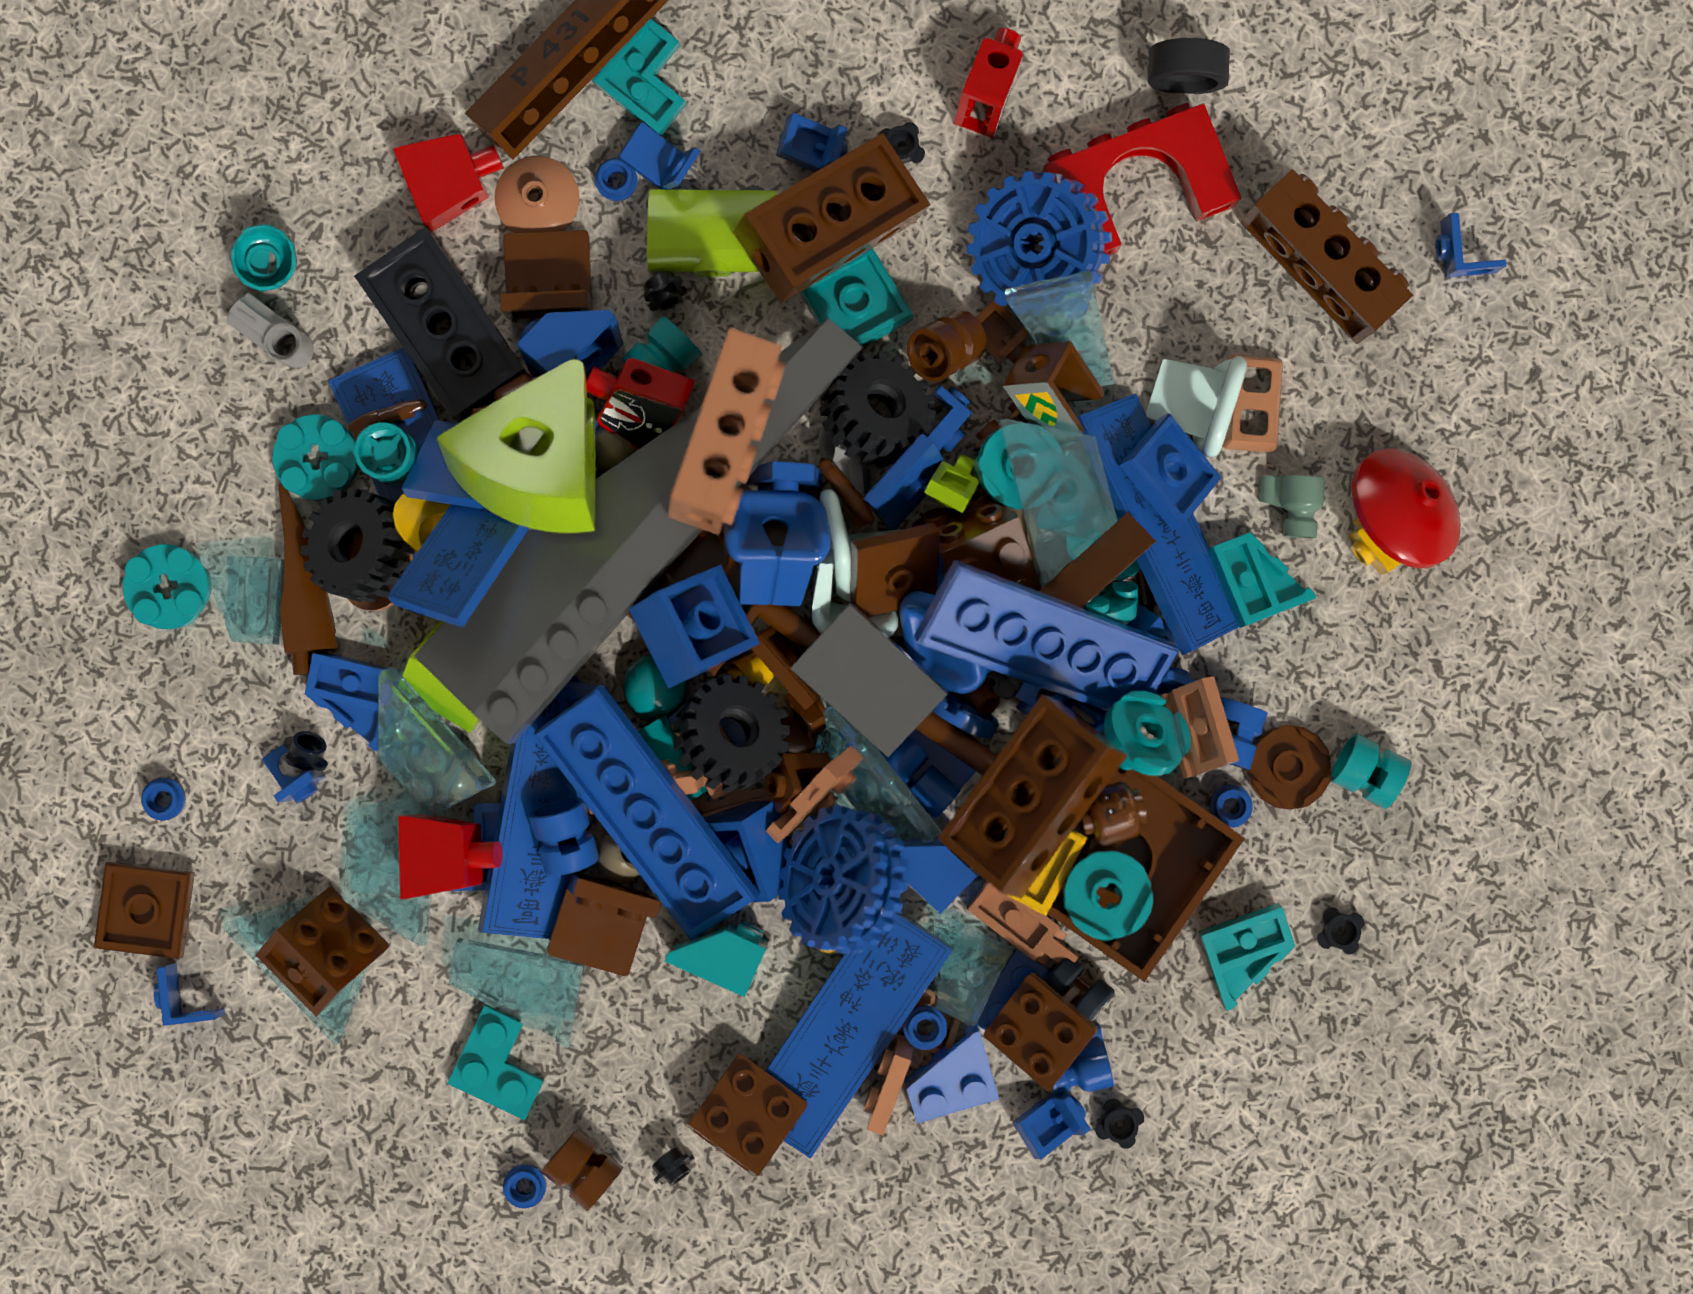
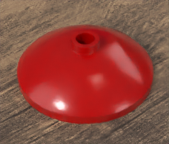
[1352,448,1461,568]

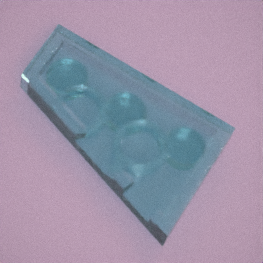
[1004,270,1114,387]
[449,938,585,1049]

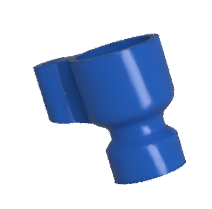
[1052,1023,1114,1095]

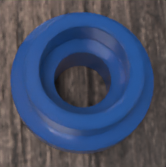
[595,158,638,202]
[141,778,186,821]
[1209,785,1253,828]
[904,1005,947,1050]
[503,1164,547,1209]

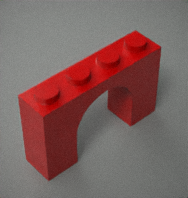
[1042,103,1242,255]

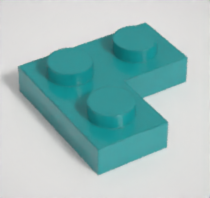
[592,19,686,136]
[447,1004,545,1121]

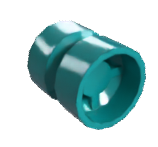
[621,316,703,373]
[354,422,420,485]
[1330,733,1412,809]

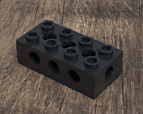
[354,227,528,423]

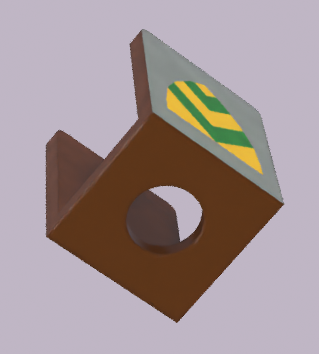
[1003,340,1105,438]

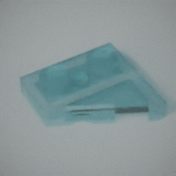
[200,555,284,645]
[932,912,1012,1027]

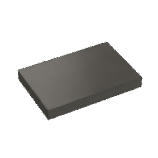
[790,602,948,757]

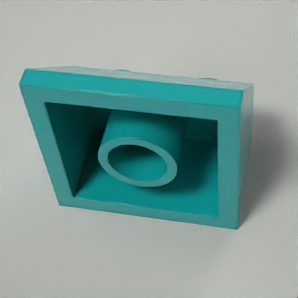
[664,920,769,997]

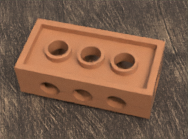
[668,328,786,535]

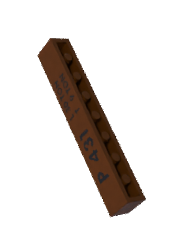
[465,0,668,160]

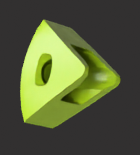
[437,359,595,533]

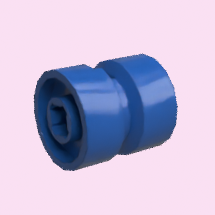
[1220,697,1268,770]
[529,797,599,876]

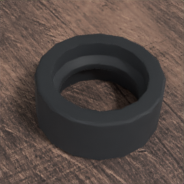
[1148,38,1230,94]

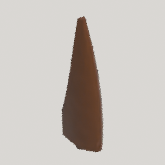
[278,484,338,675]

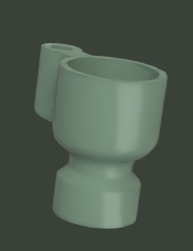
[1259,475,1325,538]

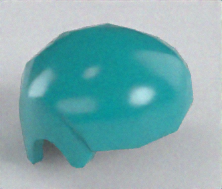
[230,224,297,292]
[623,654,688,722]

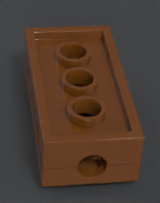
[733,133,931,304]
[1240,169,1413,345]
[938,695,1128,898]

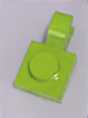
[924,453,979,513]

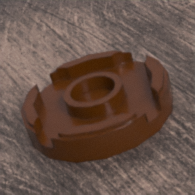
[1245,725,1332,810]

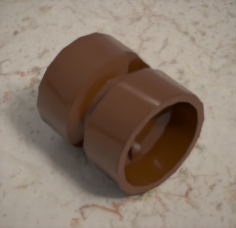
[907,310,986,382]
[541,1128,624,1212]

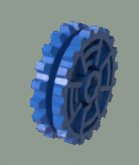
[967,171,1112,314]
[778,805,908,954]

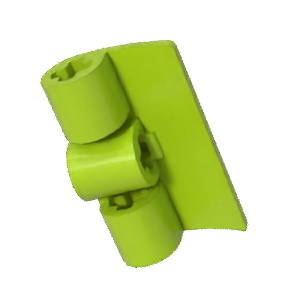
[647,189,777,277]

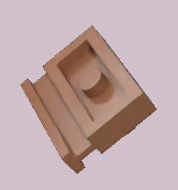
[1159,676,1239,778]

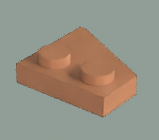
[766,746,863,844]

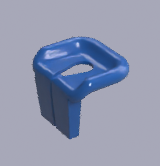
[723,490,831,606]
[899,591,992,694]

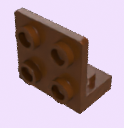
[500,230,593,320]
[546,872,661,976]
[255,887,389,1017]
[685,1054,808,1176]

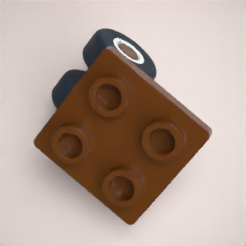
[984,958,1115,1091]

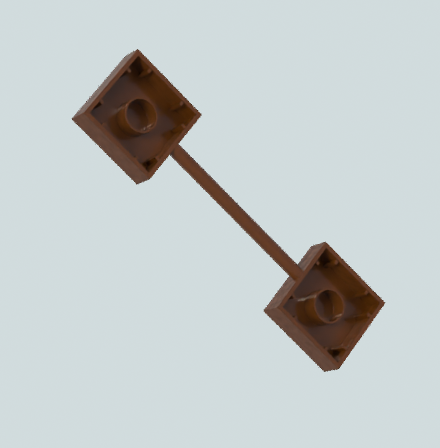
[627,483,1245,982]

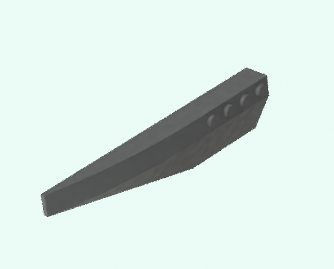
[414,319,862,744]

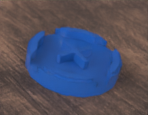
[932,690,999,739]

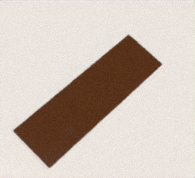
[1039,512,1156,608]

